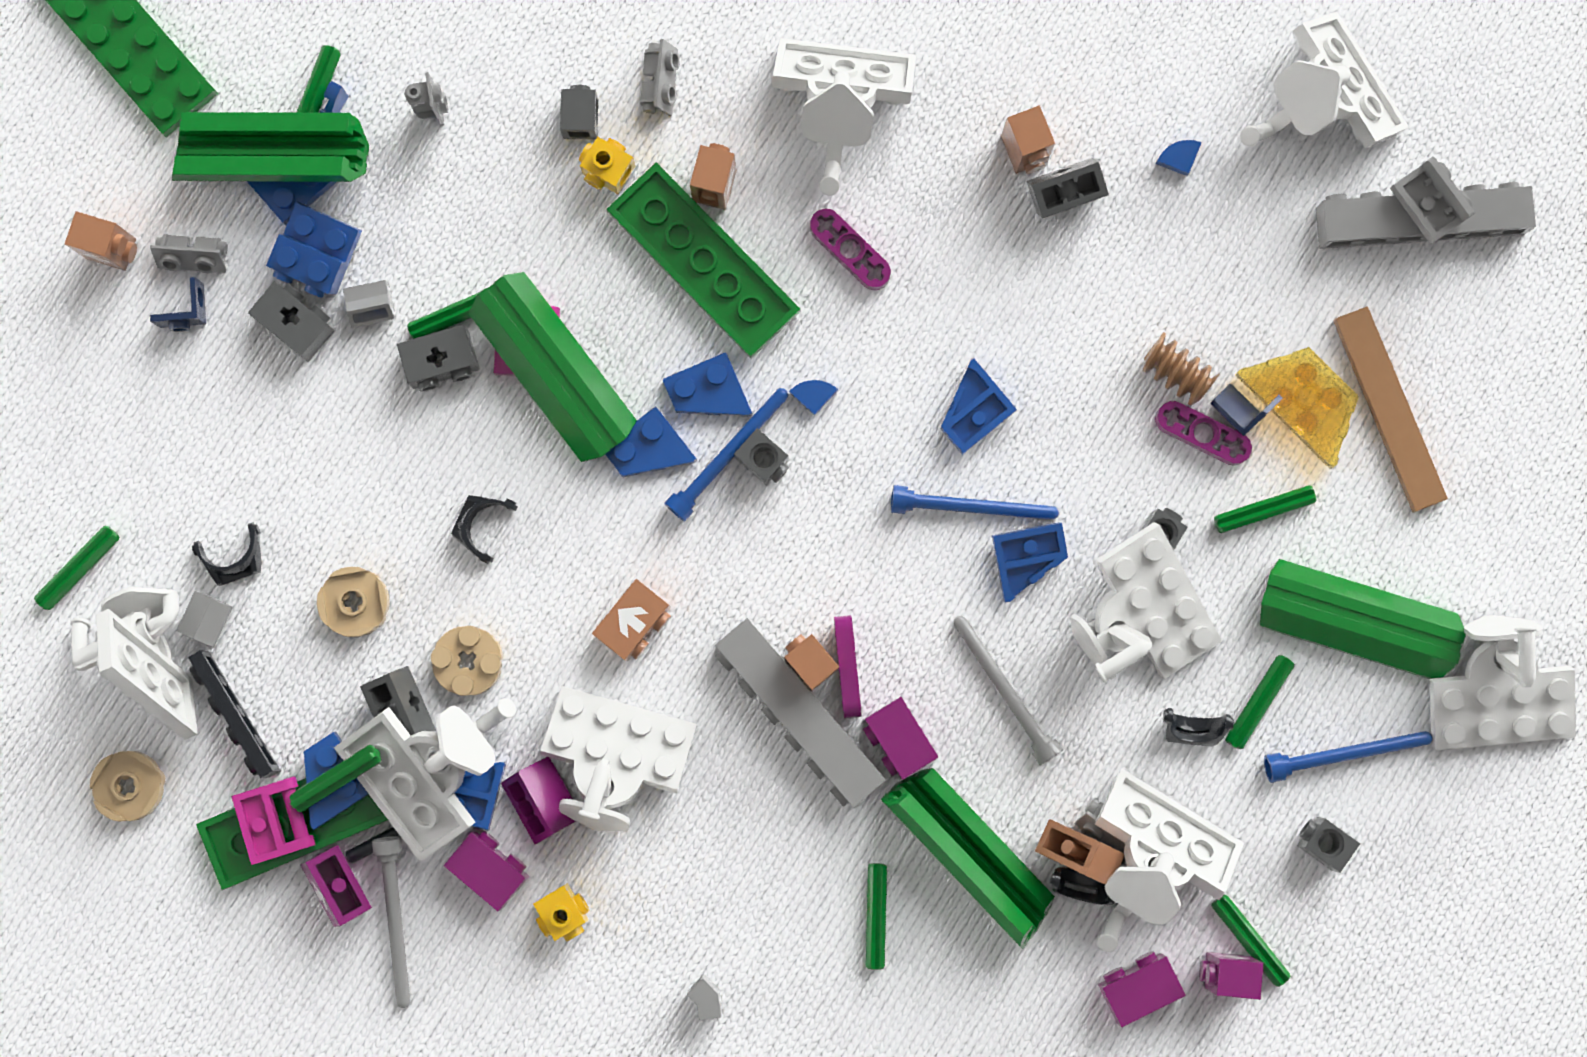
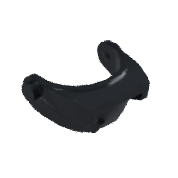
[451,495,518,564]
[192,522,262,586]
[1163,708,1234,747]
[1049,867,1115,905]

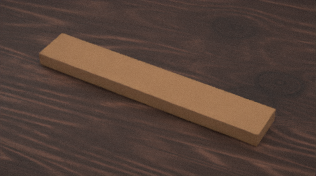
[1333,306,1448,513]

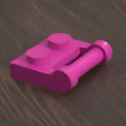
[231,776,316,865]

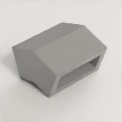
[343,280,394,328]
[176,591,232,648]
[687,974,723,1020]

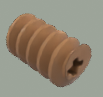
[1142,332,1220,406]

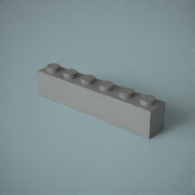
[1315,182,1536,249]
[715,618,886,808]

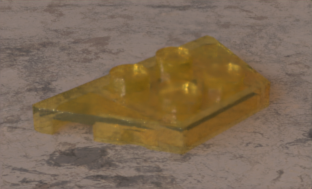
[1235,347,1359,469]

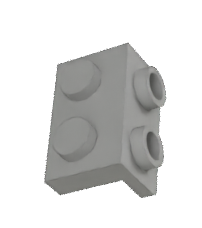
[1390,156,1475,244]

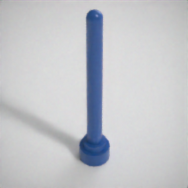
[664,388,788,522]
[891,485,1059,520]
[1264,731,1433,783]

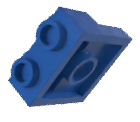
[266,202,363,298]

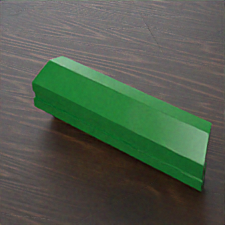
[172,112,370,182]
[468,272,637,462]
[1260,559,1466,679]
[881,768,1055,950]

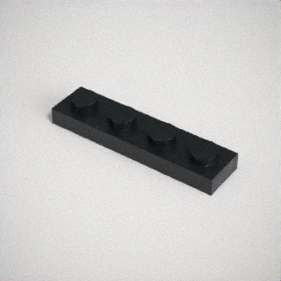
[188,650,281,779]

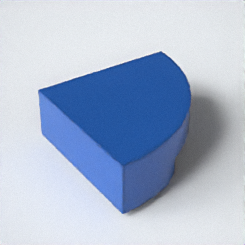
[320,81,349,113]
[1155,140,1202,176]
[789,380,838,416]

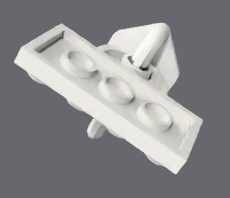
[1240,12,1409,149]
[772,38,916,196]
[1070,522,1222,683]
[70,587,197,740]
[1429,615,1576,750]
[540,686,697,831]
[334,699,516,862]
[1095,769,1244,952]

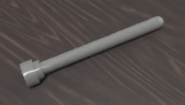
[954,616,1063,765]
[372,836,411,1008]

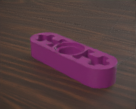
[810,208,891,291]
[1155,401,1252,466]
[834,615,862,719]

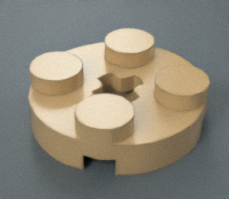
[317,567,390,637]
[431,625,503,696]
[90,751,166,822]

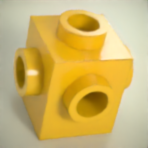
[579,136,636,195]
[533,883,590,942]

